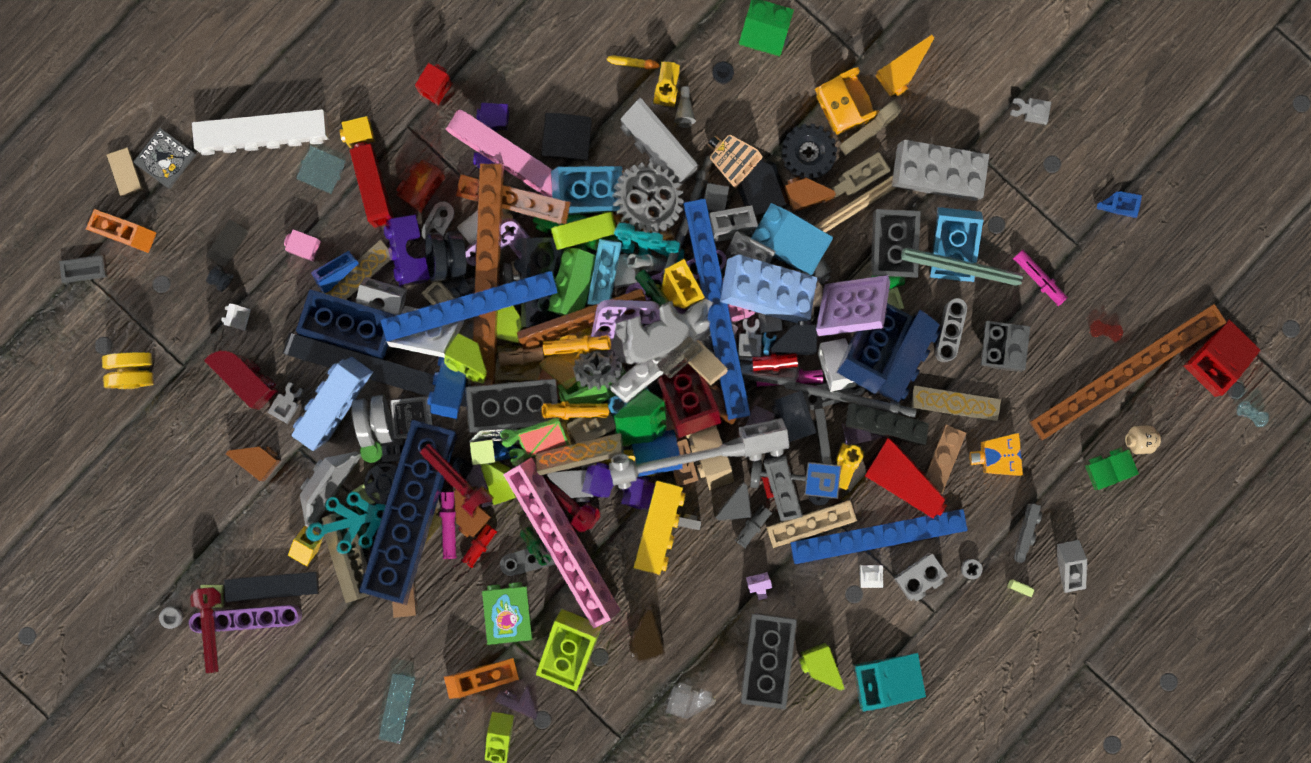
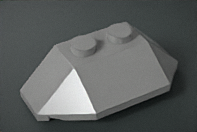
[300,452,361,527]

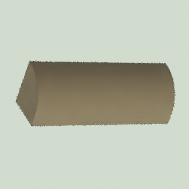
[319,513,370,603]

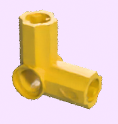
[653,62,680,107]
[836,443,864,490]

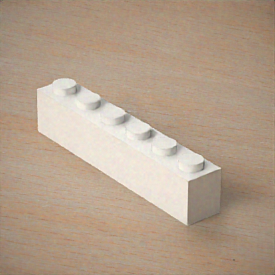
[192,110,329,155]

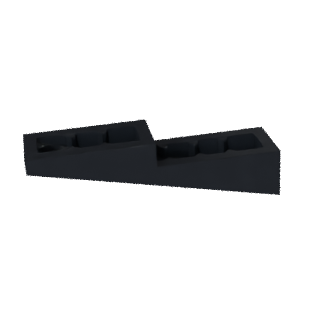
[224,571,319,602]

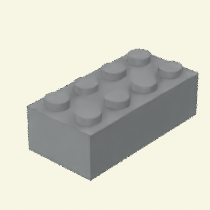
[892,140,989,201]

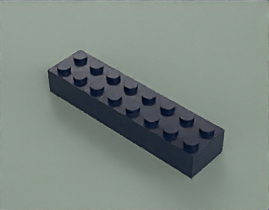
[360,420,458,605]

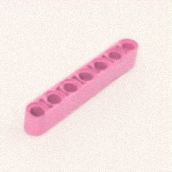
[446,110,552,197]

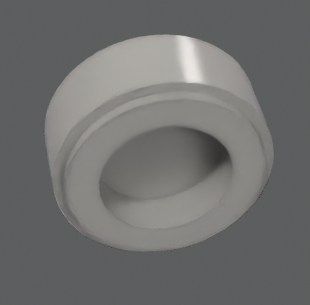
[159,606,183,629]

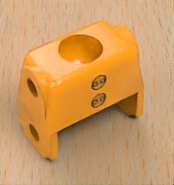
[815,67,880,135]

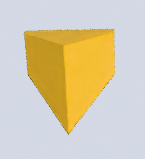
[661,259,705,308]

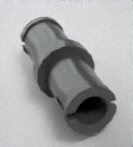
[734,505,772,549]

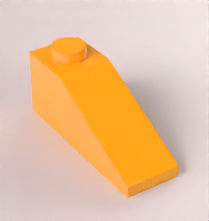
[876,35,934,97]

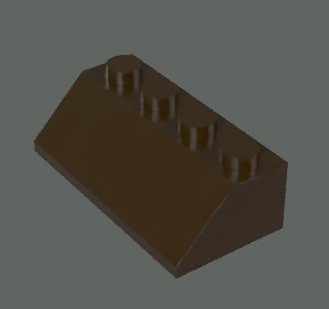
[629,605,665,662]

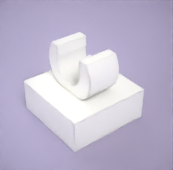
[222,303,251,330]
[860,565,883,588]

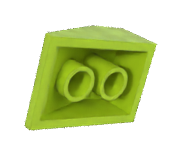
[536,609,602,692]

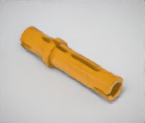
[543,335,611,355]
[542,402,609,419]

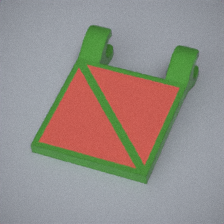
[500,418,569,466]

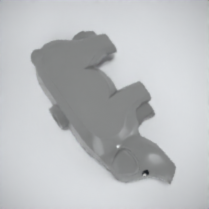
[615,299,713,364]

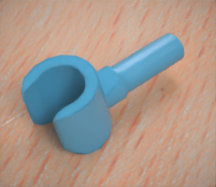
[761,332,776,355]

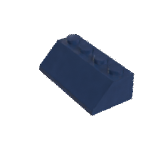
[296,289,395,360]
[876,310,940,402]

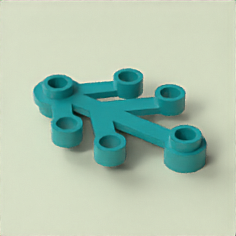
[614,223,685,263]
[306,492,386,554]

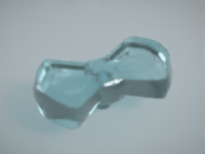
[1237,401,1269,427]

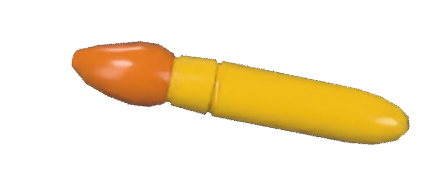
[607,56,660,69]

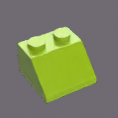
[798,643,845,690]

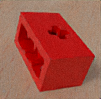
[415,63,452,106]

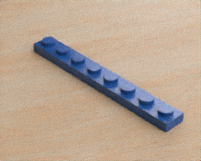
[380,271,558,342]
[790,509,968,564]

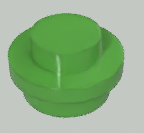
[360,441,382,463]

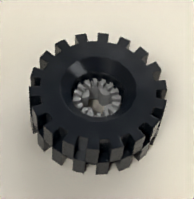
[781,123,837,180]

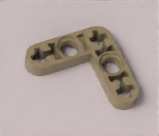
[839,100,902,155]

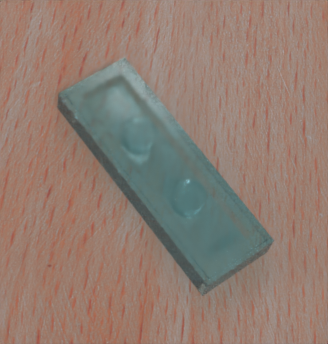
[378,673,415,744]

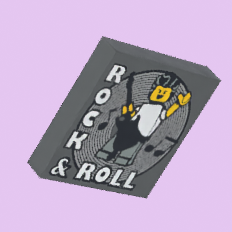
[133,128,196,189]

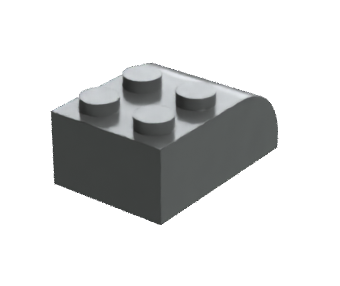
[871,209,920,278]

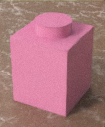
[284,230,321,262]

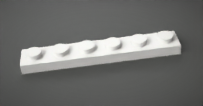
[610,327,710,403]

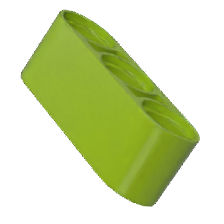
[551,212,617,250]

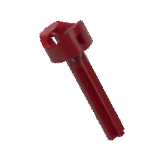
[420,443,494,518]
[542,475,601,532]
[190,587,222,673]

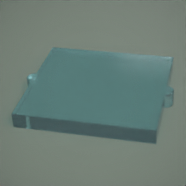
[296,146,346,194]

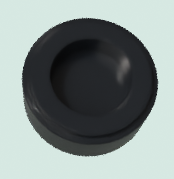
[712,61,734,84]

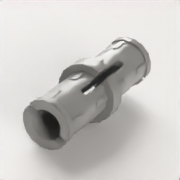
[627,254,667,272]

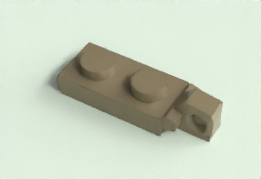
[832,152,891,198]

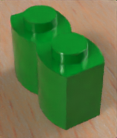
[1085,447,1139,490]

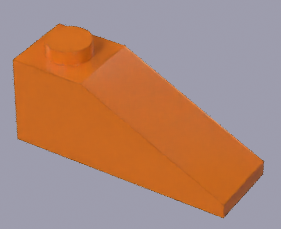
[86,209,156,253]
[444,658,519,699]

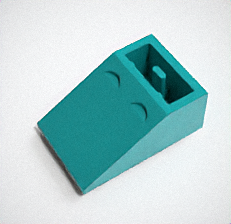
[852,653,926,711]

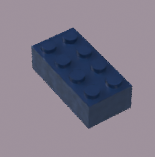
[836,303,913,394]

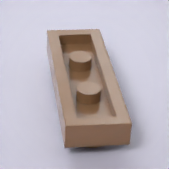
[925,425,966,493]

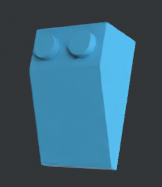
[551,166,623,215]
[751,203,833,276]
[930,207,983,282]

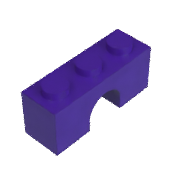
[473,103,509,173]
[384,215,430,287]
[581,463,656,510]

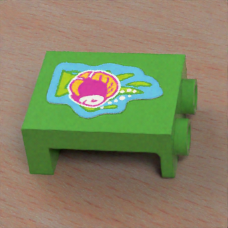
[482,582,533,645]

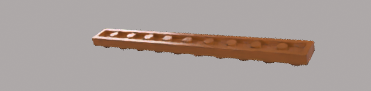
[471,163,504,386]
[1030,304,1226,440]

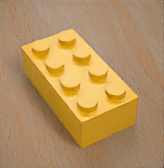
[634,481,686,575]

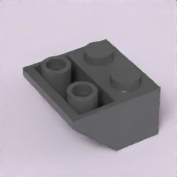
[981,321,1030,372]

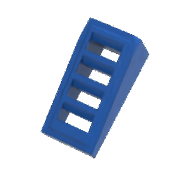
[311,251,359,294]

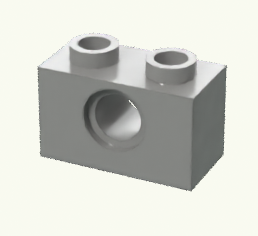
[356,277,407,316]

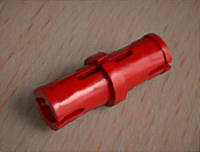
[752,353,798,371]
[461,524,498,568]

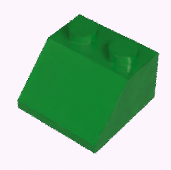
[739,0,794,57]
[614,389,667,445]

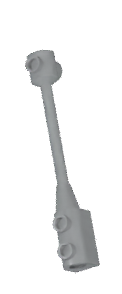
[609,418,789,489]

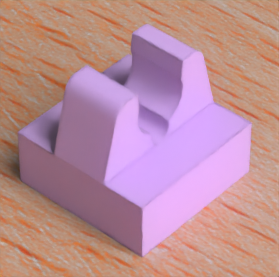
[746,572,772,600]

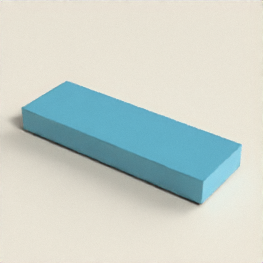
[587,239,622,305]

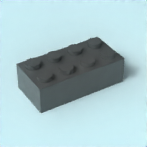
[465,379,558,432]
[740,612,797,709]

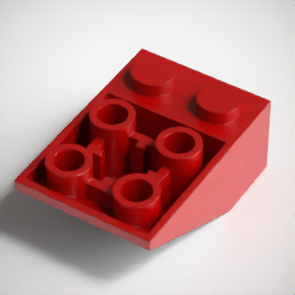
[1184,319,1261,397]

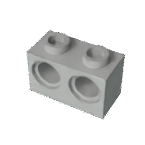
[709,206,758,242]
[893,553,948,601]

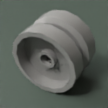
[352,394,394,448]

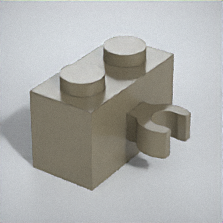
[566,411,616,443]

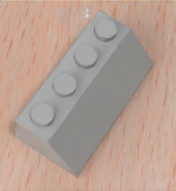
[620,98,698,189]

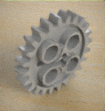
[612,163,684,233]

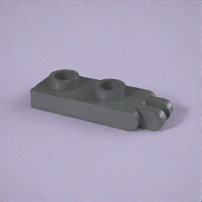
[1014,503,1042,563]

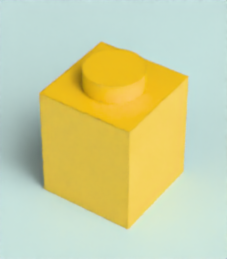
[340,116,375,147]
[288,525,323,566]

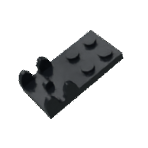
[513,237,564,327]

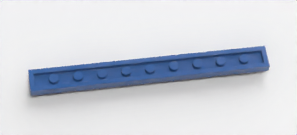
[683,199,750,420]

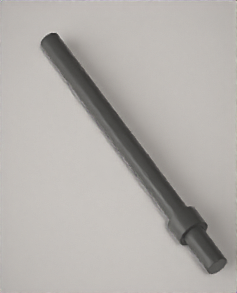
[662,156,713,275]
[785,382,916,417]

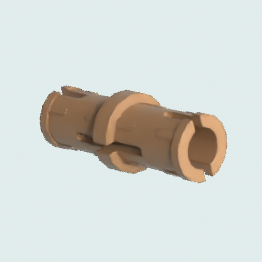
[499,347,544,366]

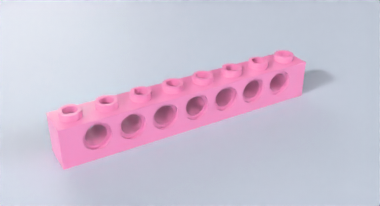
[503,458,621,628]

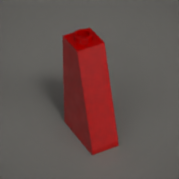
[349,142,394,228]
[865,438,947,519]

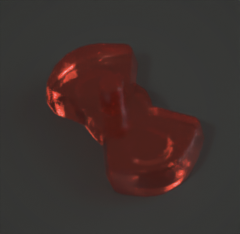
[1090,320,1123,342]

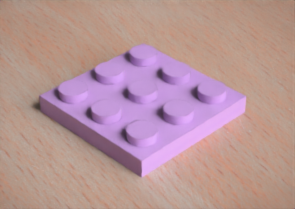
[816,275,890,336]

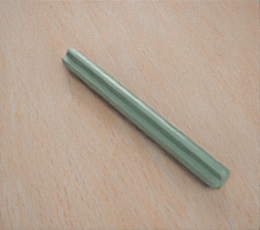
[901,248,1023,286]

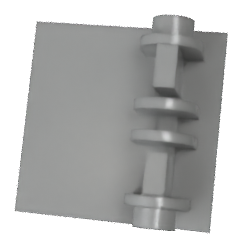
[725,231,776,263]

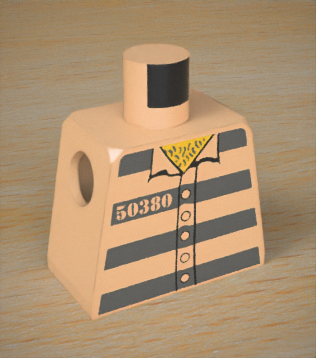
[708,135,763,188]

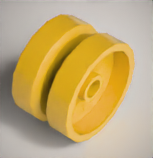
[102,352,154,389]

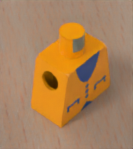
[969,433,1023,476]

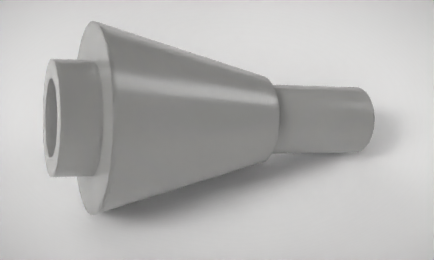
[674,86,696,128]

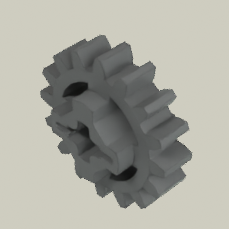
[573,350,622,390]

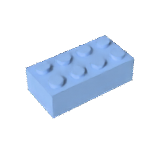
[720,255,817,323]
[291,357,373,451]

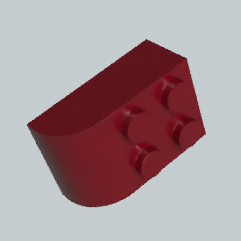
[204,351,278,410]
[656,360,721,438]

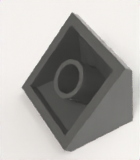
[715,483,751,521]

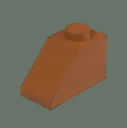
[784,177,836,213]
[226,446,281,481]
[454,490,492,538]

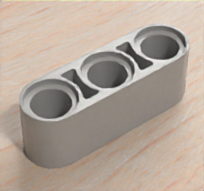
[935,298,967,362]

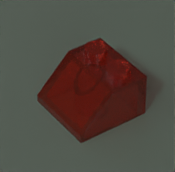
[397,159,446,213]

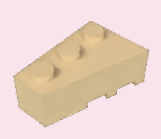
[686,425,734,490]

